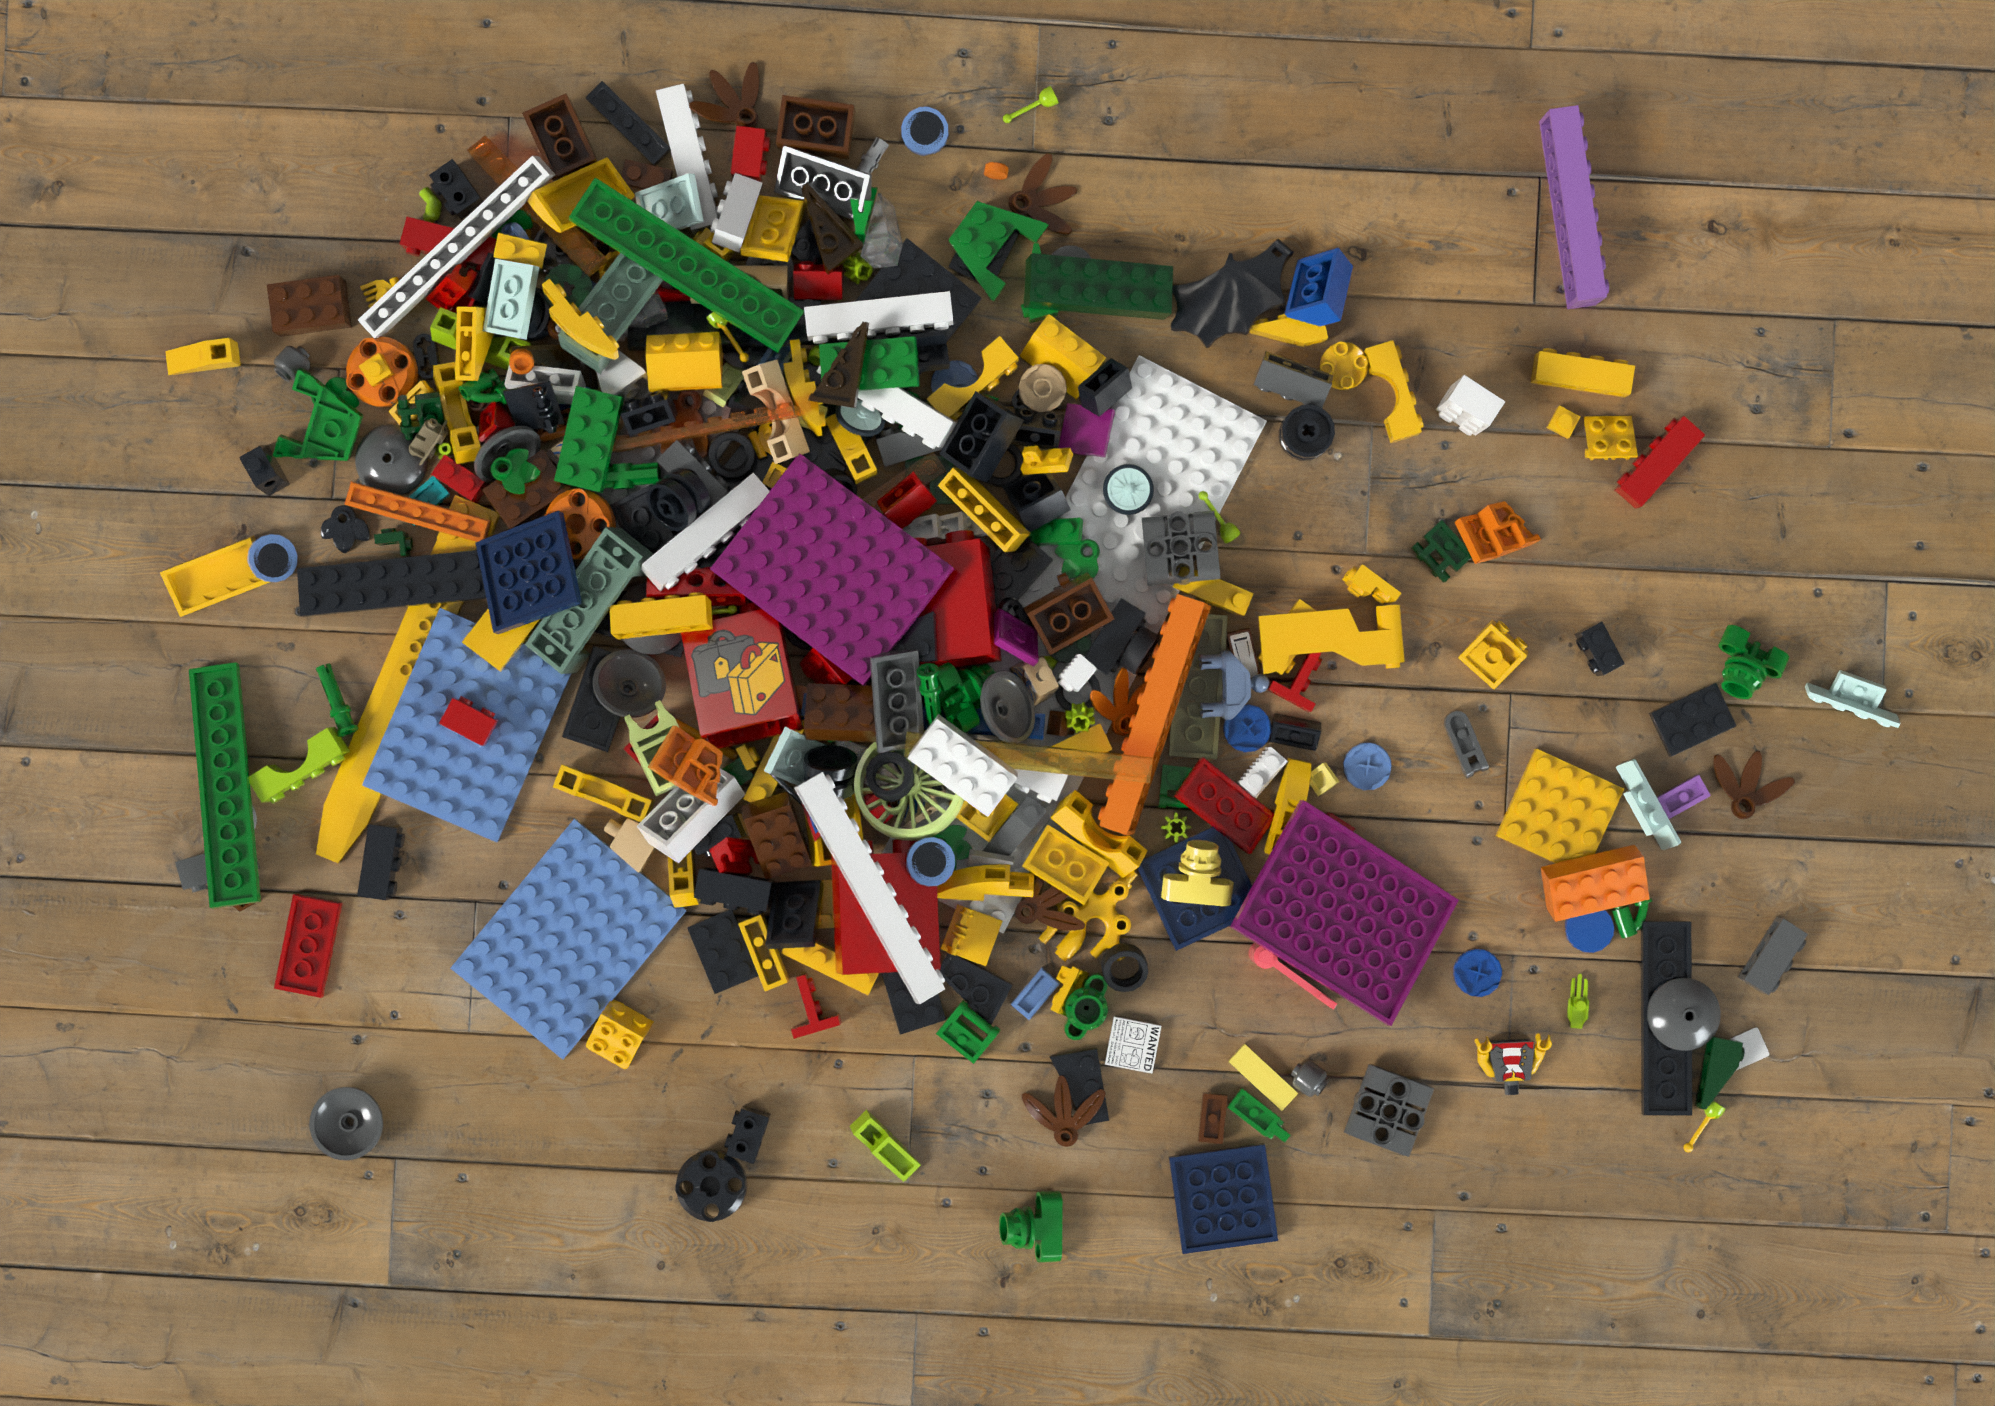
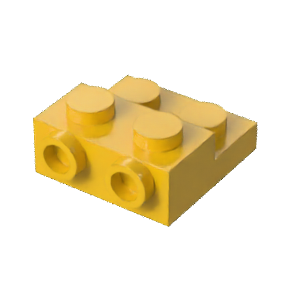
[1342,564,1401,604]
[1458,619,1528,689]
[949,794,1018,842]

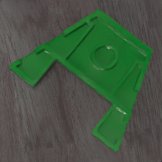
[948,201,1049,302]
[273,368,363,461]

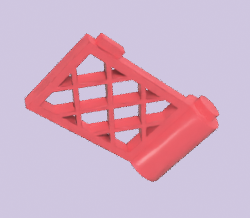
[1249,943,1337,1010]

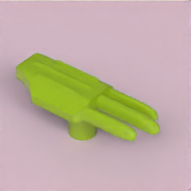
[1567,974,1589,1029]

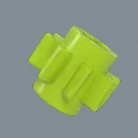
[843,252,873,284]
[1065,702,1095,733]
[1161,812,1191,842]

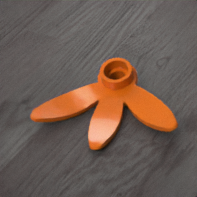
[1090,668,1147,736]

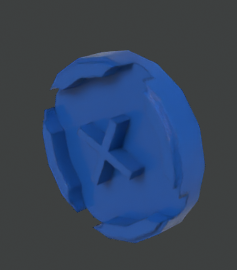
[1223,704,1272,752]
[1565,910,1614,953]
[1453,948,1502,997]

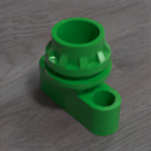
[1718,625,1789,699]
[937,662,996,733]
[1064,973,1108,1040]
[999,1191,1063,1263]

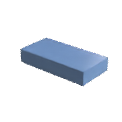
[1011,967,1060,1020]

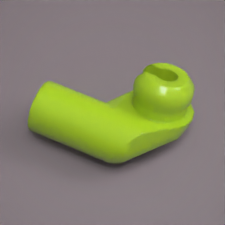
[419,187,442,223]
[434,442,453,459]

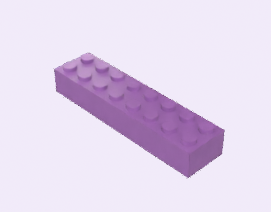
[1539,105,1609,310]

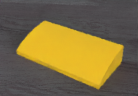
[527,157,635,233]
[160,535,270,617]
[462,609,543,672]

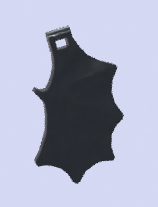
[1171,239,1294,348]

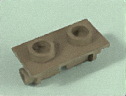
[409,418,447,465]

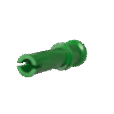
[316,663,359,737]
[917,663,942,726]

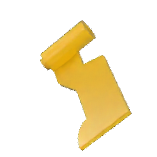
[1258,605,1405,674]

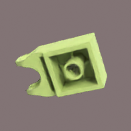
[624,700,679,797]

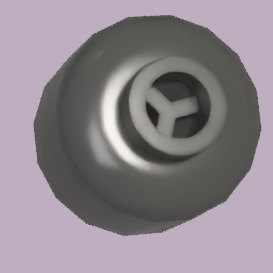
[274,346,311,382]
[1291,1061,1329,1097]

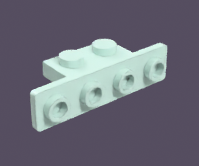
[1805,670,1901,728]
[1616,759,1681,850]

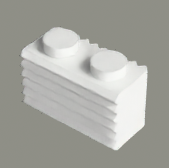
[1058,654,1097,692]
[1237,747,1288,798]

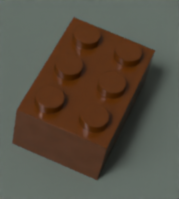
[522,93,598,181]
[776,95,856,159]
[267,275,352,337]
[482,449,571,529]
[1024,572,1114,655]
[804,683,876,742]
[741,791,812,880]

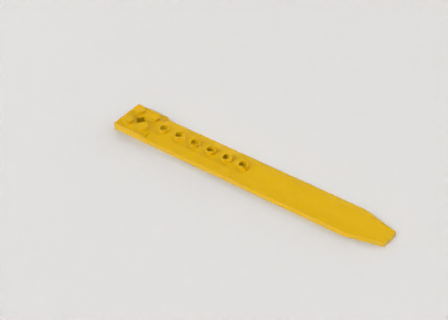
[316,495,500,863]

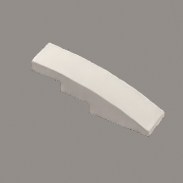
[902,511,987,545]

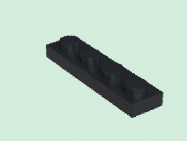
[585,81,671,166]

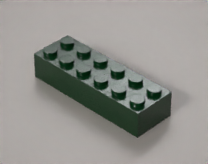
[1024,253,1173,320]

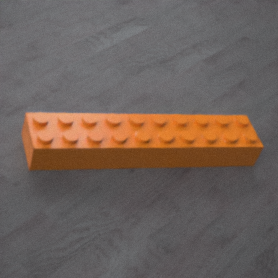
[1098,594,1211,835]

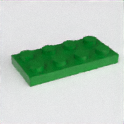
[819,336,919,391]
[554,386,625,493]

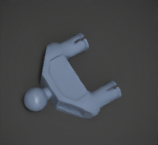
[1198,650,1270,720]

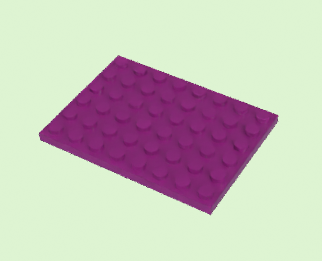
[710,453,954,687]
[1230,800,1459,1026]

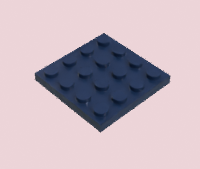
[475,511,582,634]
[1137,827,1252,951]
[1169,1143,1278,1254]

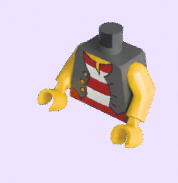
[1474,1033,1552,1095]

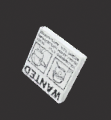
[1105,1016,1161,1073]

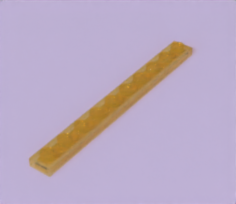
[904,731,1153,783]

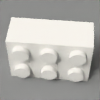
[1435,375,1505,436]

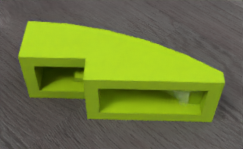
[849,1109,921,1182]

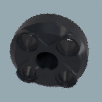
[675,1149,747,1222]

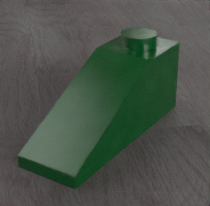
[1694,1036,1745,1110]

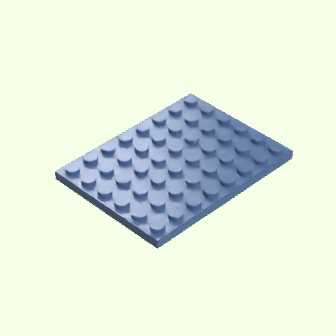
[362,608,572,842]
[450,818,687,1059]

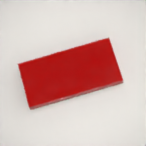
[1174,757,1274,854]
[274,893,342,998]

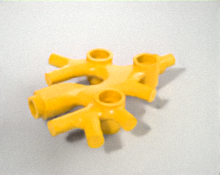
[1038,871,1138,962]

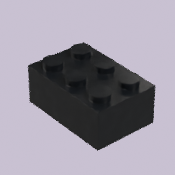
[939,391,1024,483]
[694,867,775,915]

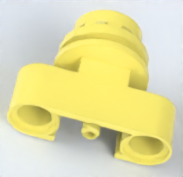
[1161,840,1234,906]

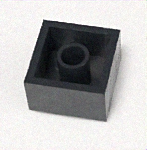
[1002,473,1071,532]

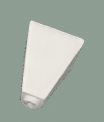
[596,350,649,408]

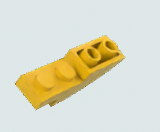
[542,279,619,360]
[783,339,826,436]
[1264,758,1312,854]
[937,864,1034,901]

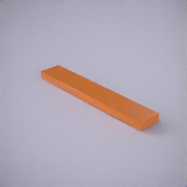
[344,481,492,542]

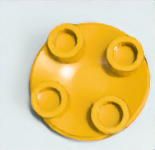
[1320,342,1368,390]

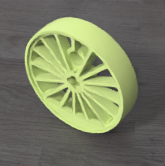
[854,731,964,841]

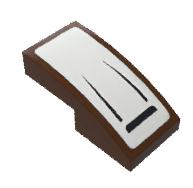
[1226,628,1260,679]

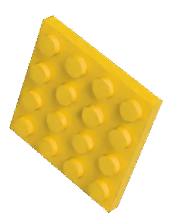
[1495,749,1624,863]

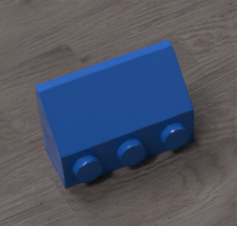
[1285,248,1353,326]

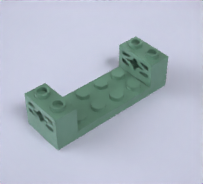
[558,253,663,374]
[525,527,654,674]

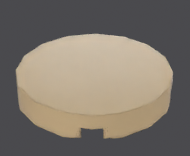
[1019,364,1067,412]

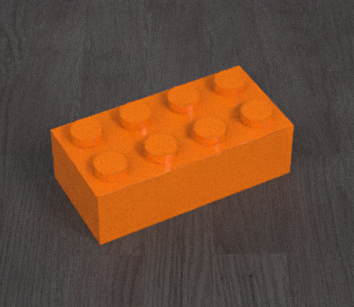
[1541,845,1649,922]

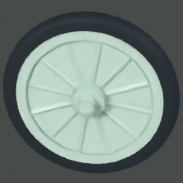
[835,398,885,436]
[1103,464,1154,515]

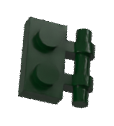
[396,392,447,440]
[1411,520,1472,583]

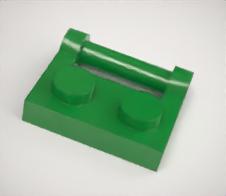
[1158,765,1193,809]
[936,1000,1001,1064]

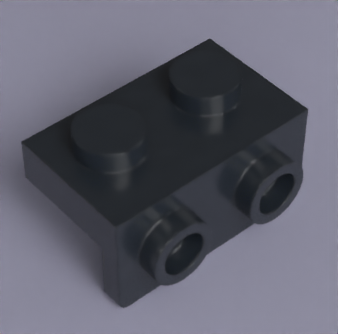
[897,331,950,372]

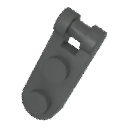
[1444,711,1489,778]

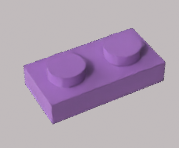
[1657,775,1711,819]

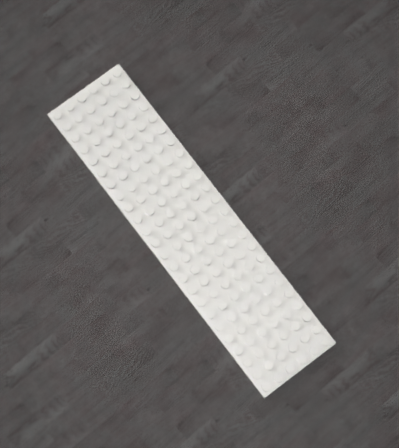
[883,355,1267,933]

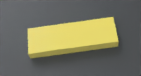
[1228,1043,1298,1111]

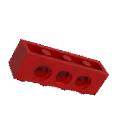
[646,567,746,606]

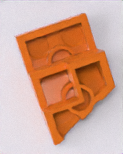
[1454,501,1541,564]
[648,726,723,806]

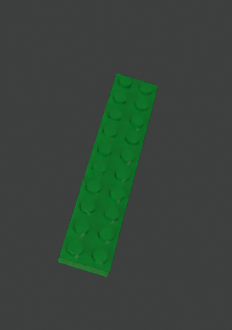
[569,178,804,353]
[189,662,261,909]

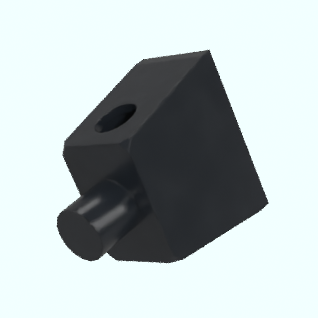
[239,445,290,496]

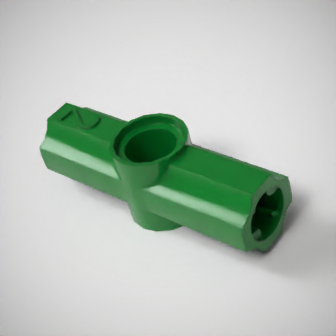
[604,462,661,489]

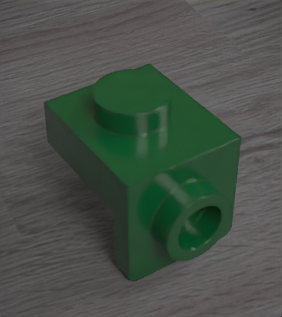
[374,528,413,557]

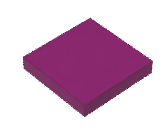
[1058,403,1115,458]
[994,608,1039,667]

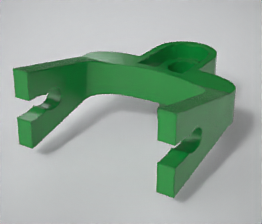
[850,187,878,250]

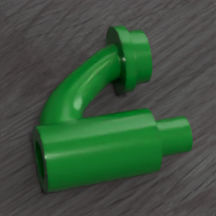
[459,370,507,405]
[1612,897,1653,938]

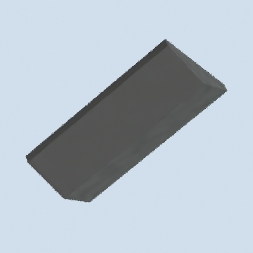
[774,146,872,220]
[870,650,924,753]

